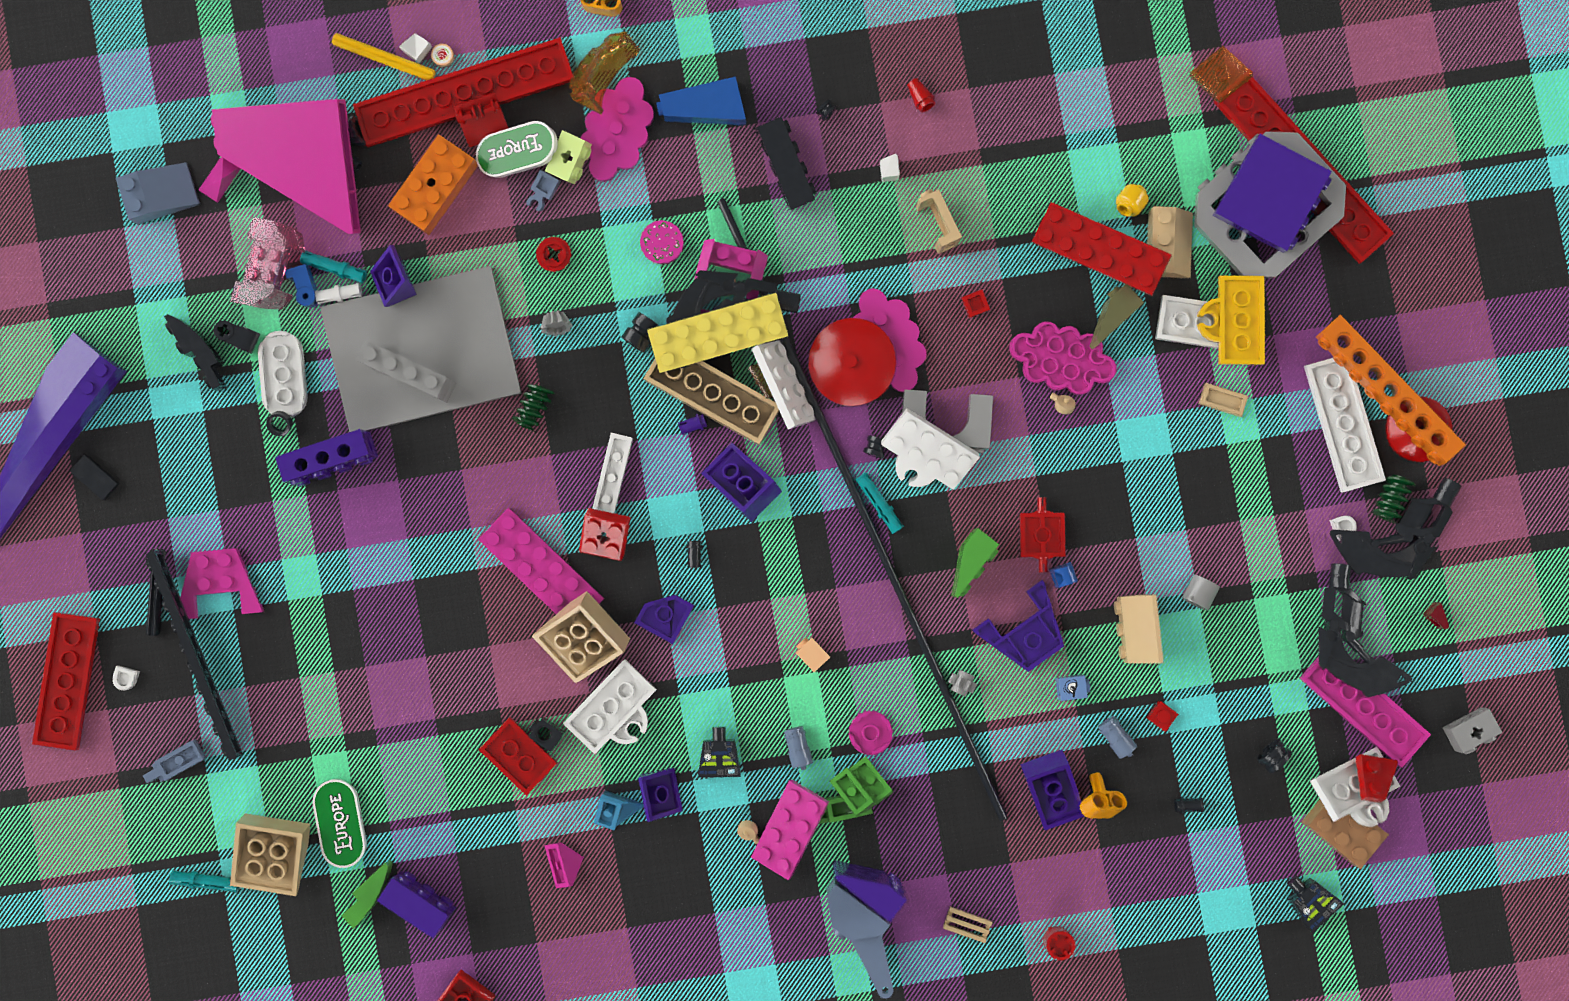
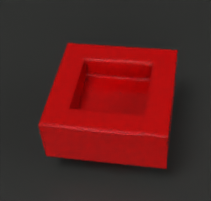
[961,289,990,319]
[1146,701,1179,732]

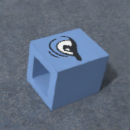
[1055,674,1090,701]

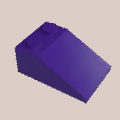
[701,443,782,522]
[1020,749,1085,831]

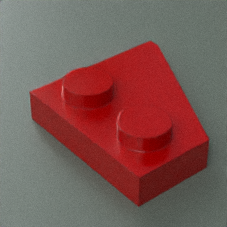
[1356,754,1398,803]

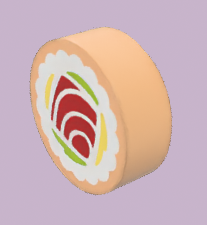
[431,44,454,67]

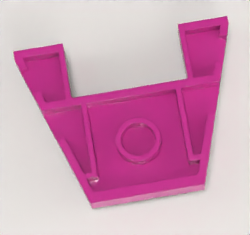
[180,548,264,619]

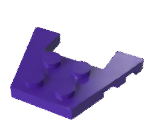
[972,580,1064,672]

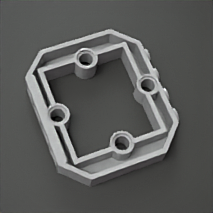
[1194,132,1346,279]

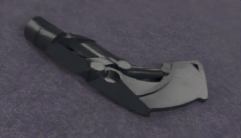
[666,270,801,368]
[1329,477,1462,580]
[1318,563,1412,697]

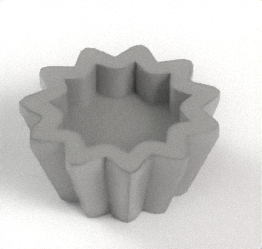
[541,311,573,336]

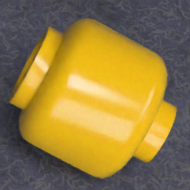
[1116,184,1149,217]

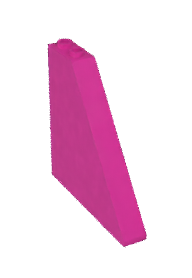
[211,99,361,234]

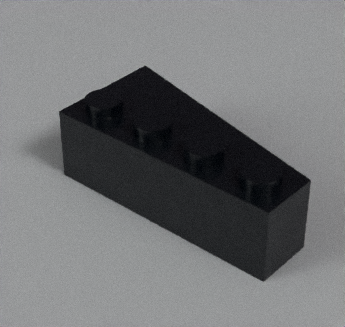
[754,117,817,210]

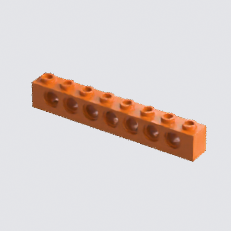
[1316,315,1466,466]

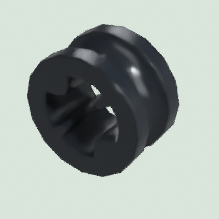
[816,99,837,121]

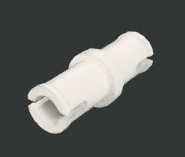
[315,283,362,304]

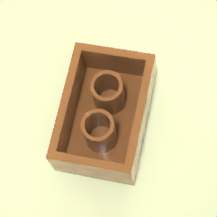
[1301,799,1389,869]

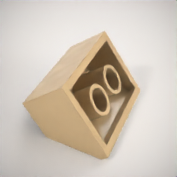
[1147,206,1193,278]

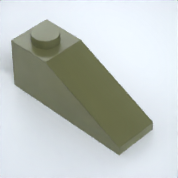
[1090,284,1144,350]

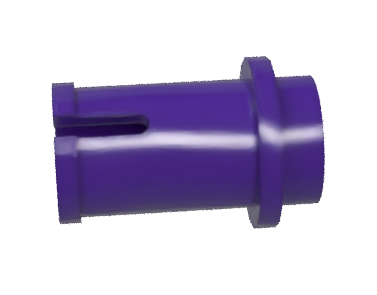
[678,414,707,435]

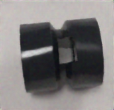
[621,312,659,353]

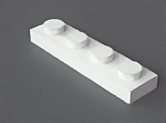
[592,433,633,513]

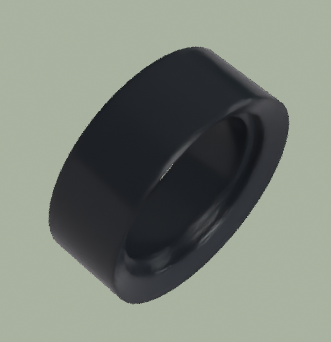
[266,411,293,436]

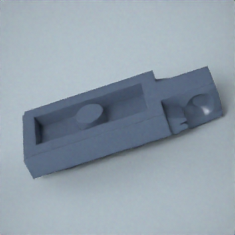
[143,739,206,783]

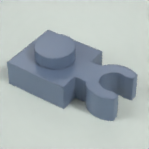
[526,170,561,212]

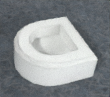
[1330,516,1357,541]
[113,665,140,690]

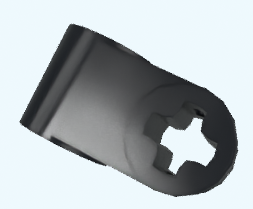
[213,321,260,354]

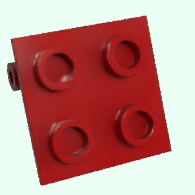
[453,92,509,148]

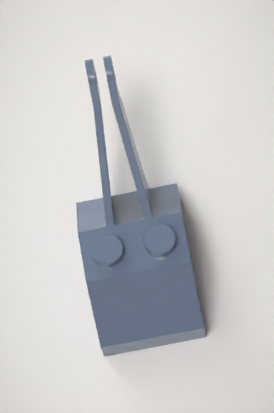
[826,877,893,999]

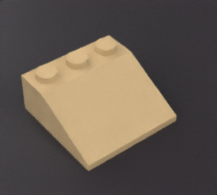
[532,591,630,683]
[1114,594,1164,663]
[230,813,310,896]

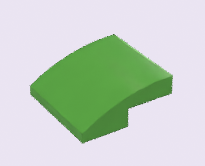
[830,756,893,817]

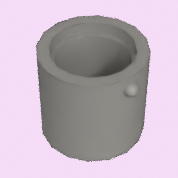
[1182,574,1220,611]

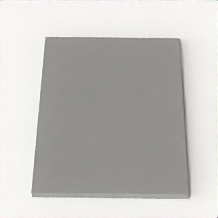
[320,266,522,432]

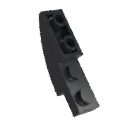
[164,314,227,392]

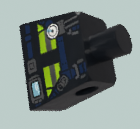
[698,726,741,778]
[1287,875,1344,933]

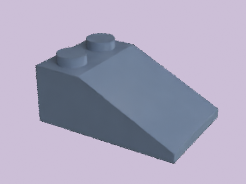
[116,163,200,225]

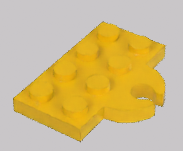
[1197,276,1265,365]

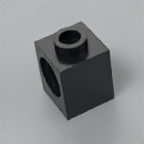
[529,717,565,752]

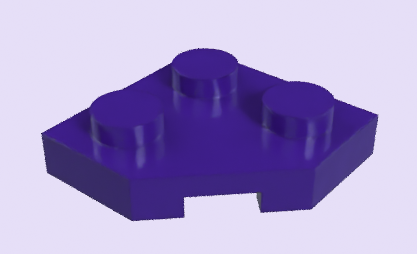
[634,595,694,644]

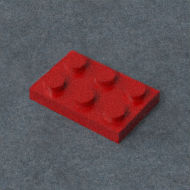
[479,717,558,796]

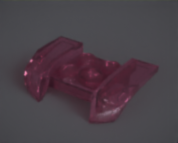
[230,217,305,309]

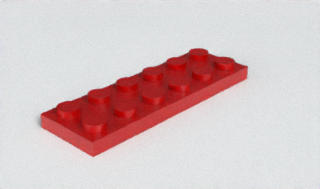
[1032,202,1172,296]
[32,612,100,751]

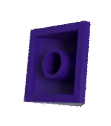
[370,245,417,307]
[638,768,683,822]

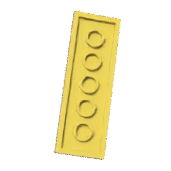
[647,293,788,373]

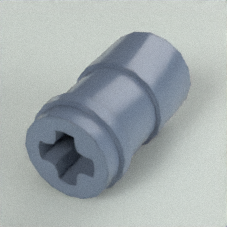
[1098,716,1137,759]
[784,726,813,770]

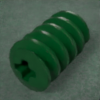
[512,384,555,433]
[1372,475,1416,524]

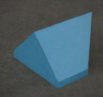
[594,790,644,830]

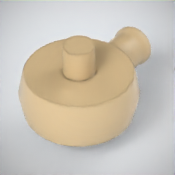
[1050,393,1076,414]
[737,820,760,844]

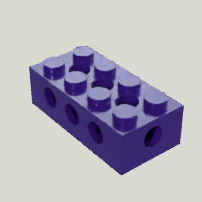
[275,429,378,487]

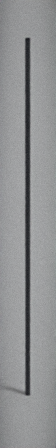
[717,199,1008,821]

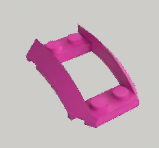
[694,239,768,314]

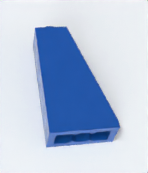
[656,77,746,125]

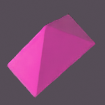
[199,157,241,203]
[545,842,584,888]

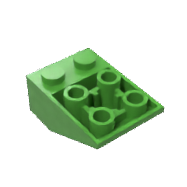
[951,528,999,598]

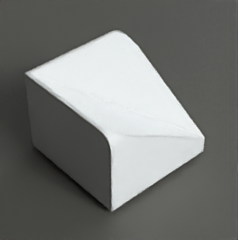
[400,33,432,64]
[880,154,900,182]

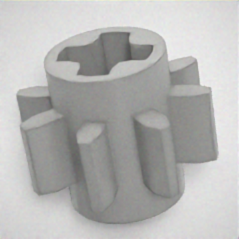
[948,670,977,697]

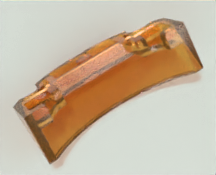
[569,31,640,114]

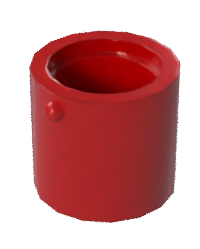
[1043,926,1075,960]

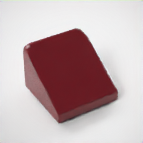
[1423,602,1449,629]

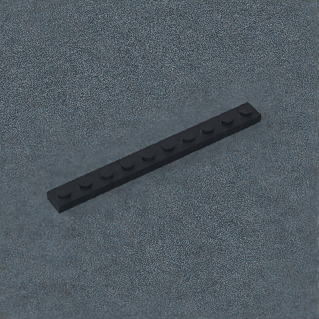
[146,550,243,761]

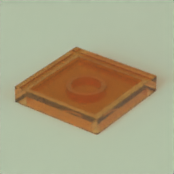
[1190,46,1253,104]

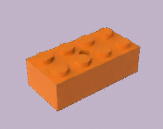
[388,134,478,235]

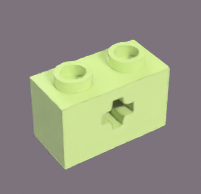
[545,130,592,184]

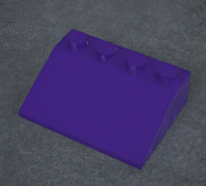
[833,860,907,922]

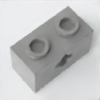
[1442,707,1502,754]

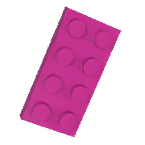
[751,779,830,880]

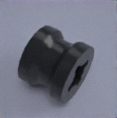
[863,435,885,459]

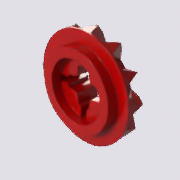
[536,237,571,272]

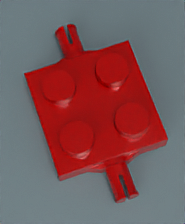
[1019,497,1066,573]

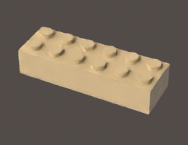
[643,359,779,446]

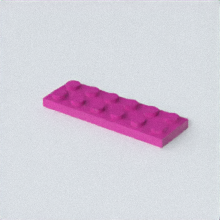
[478,508,605,614]
[1299,656,1431,768]

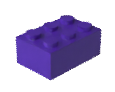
[377,871,456,938]

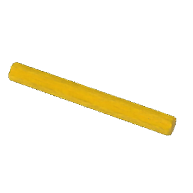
[332,33,435,80]

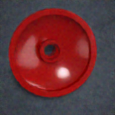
[1385,396,1453,462]

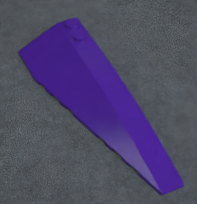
[0,332,127,539]

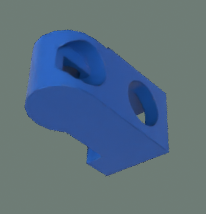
[284,264,318,308]
[1049,562,1078,588]

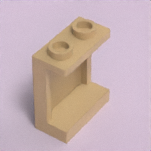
[916,189,962,255]

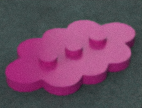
[580,77,654,182]
[853,289,926,392]
[1009,322,1117,395]

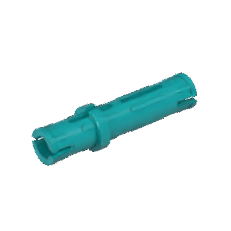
[300,250,367,284]
[855,472,904,534]
[169,870,239,893]

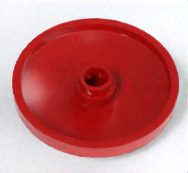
[809,318,897,406]

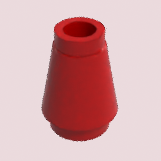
[907,78,935,113]

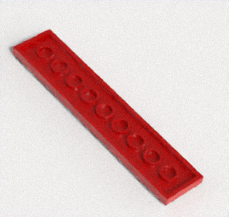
[353,37,575,147]
[1213,71,1394,264]

